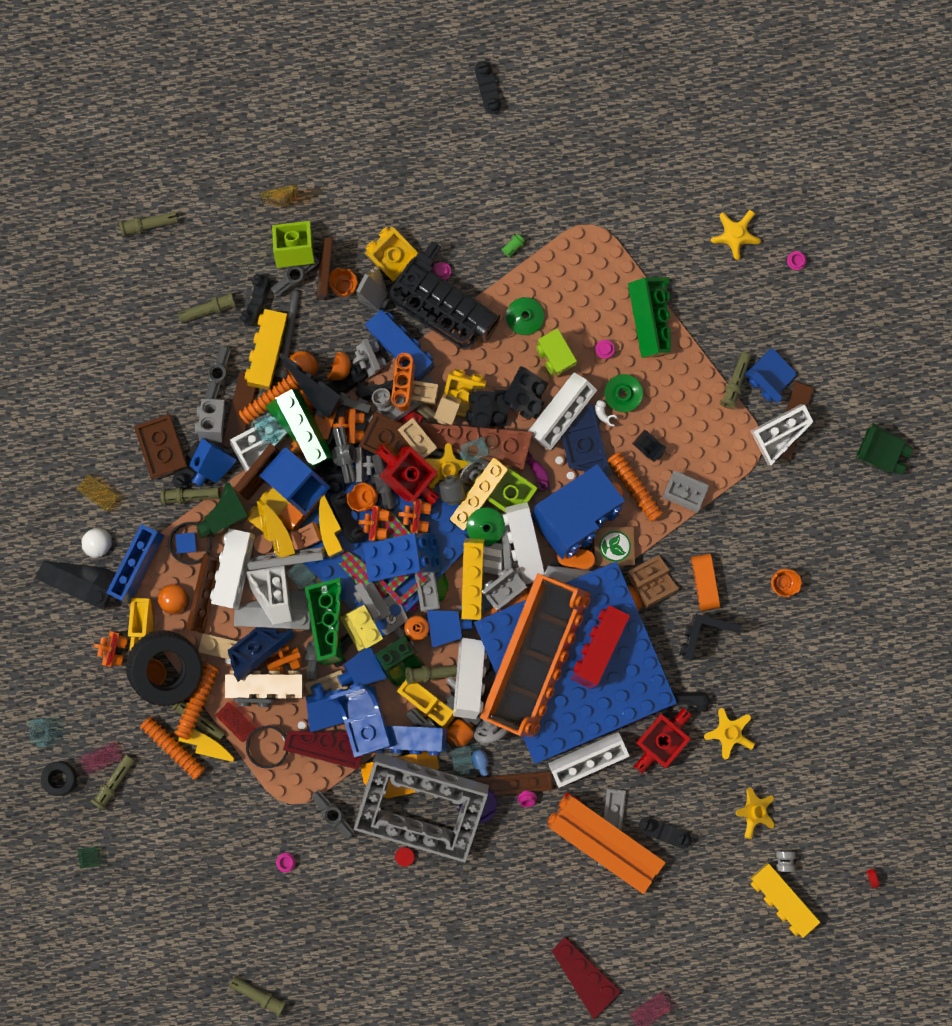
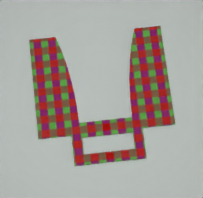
[339,511,428,606]

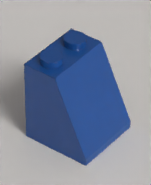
[260,447,330,516]

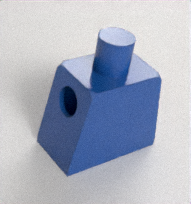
[190,438,237,487]
[427,610,473,648]
[337,647,387,687]
[305,683,344,732]

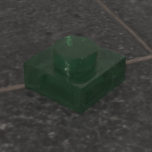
[78,846,100,869]

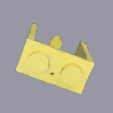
[340,605,383,651]

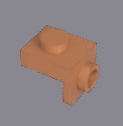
[289,522,322,550]

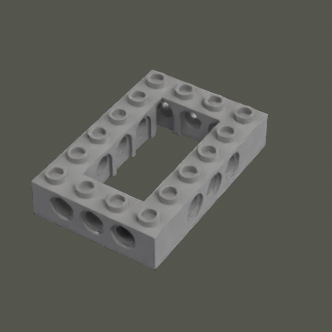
[354,752,489,862]

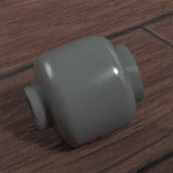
[439,475,465,505]

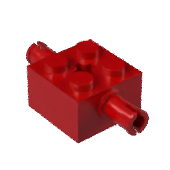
[376,444,439,505]
[633,708,692,775]

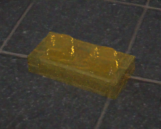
[77,474,119,512]

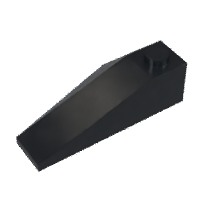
[279,353,344,419]
[35,561,116,610]

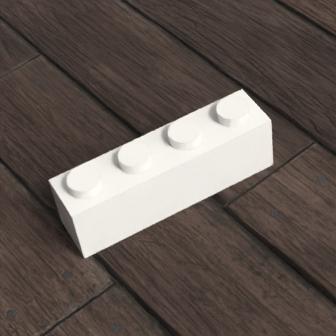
[528,373,597,450]
[503,502,544,584]
[210,528,256,610]
[453,638,487,719]
[548,732,629,788]

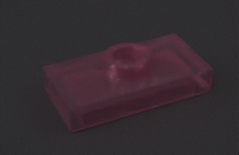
[78,741,122,775]
[629,992,672,1026]

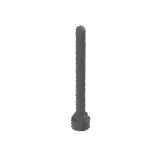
[273,290,300,380]

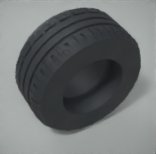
[126,630,203,707]

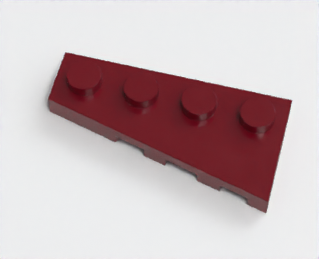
[283,731,362,770]
[551,937,621,1020]

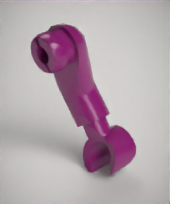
[525,451,549,491]

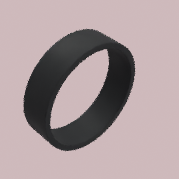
[168,522,212,565]
[246,726,288,768]

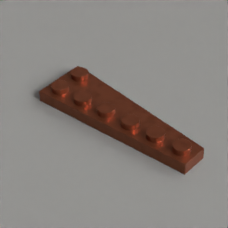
[417,422,533,469]

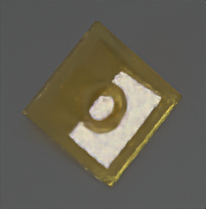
[259,184,300,208]

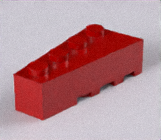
[570,605,630,689]

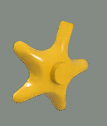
[711,210,761,260]
[424,443,471,490]
[704,708,755,760]
[735,787,774,839]

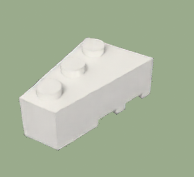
[750,404,813,466]
[230,417,289,472]
[246,566,292,624]

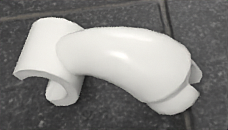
[594,400,618,427]

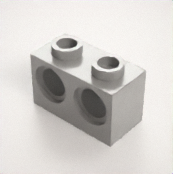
[195,399,225,443]

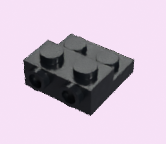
[503,366,549,420]
[466,386,509,428]

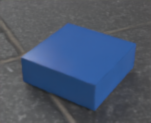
[175,532,197,554]

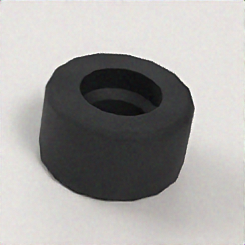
[40,761,77,796]

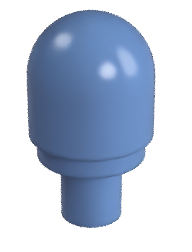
[472,749,489,777]

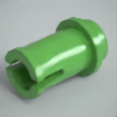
[501,234,525,258]

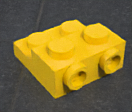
[364,227,418,282]
[444,369,487,417]

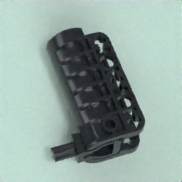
[390,241,500,350]

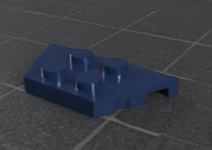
[561,404,611,477]
[227,627,295,682]

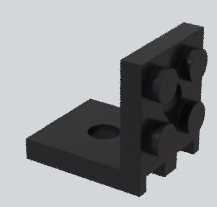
[679,614,741,661]

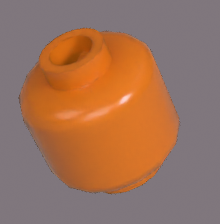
[404,616,429,641]
[447,719,474,748]

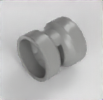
[372,388,395,414]
[776,851,796,872]

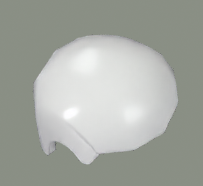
[81,528,112,558]

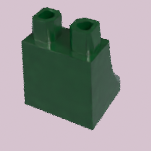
[854,423,913,475]
[196,482,248,539]
[375,636,424,686]

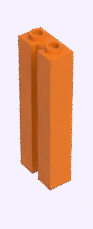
[547,795,666,894]

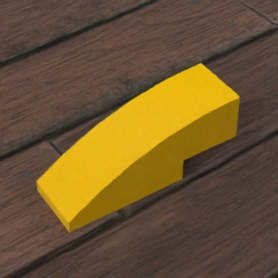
[319,495,344,558]
[257,500,295,558]
[128,598,154,659]
[397,680,456,728]
[178,729,235,762]

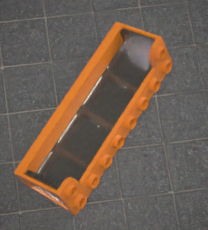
[480,573,591,737]

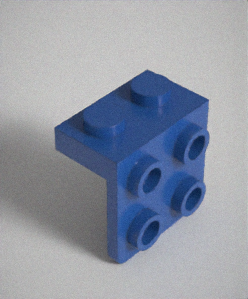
[745,349,796,403]

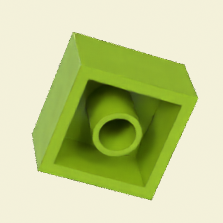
[272,221,315,268]
[536,328,577,377]
[488,465,538,513]

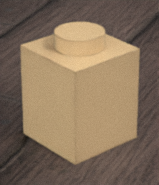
[434,393,462,425]

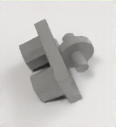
[352,338,387,378]
[354,447,374,484]

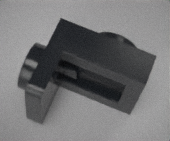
[632,429,666,462]
[323,462,345,492]

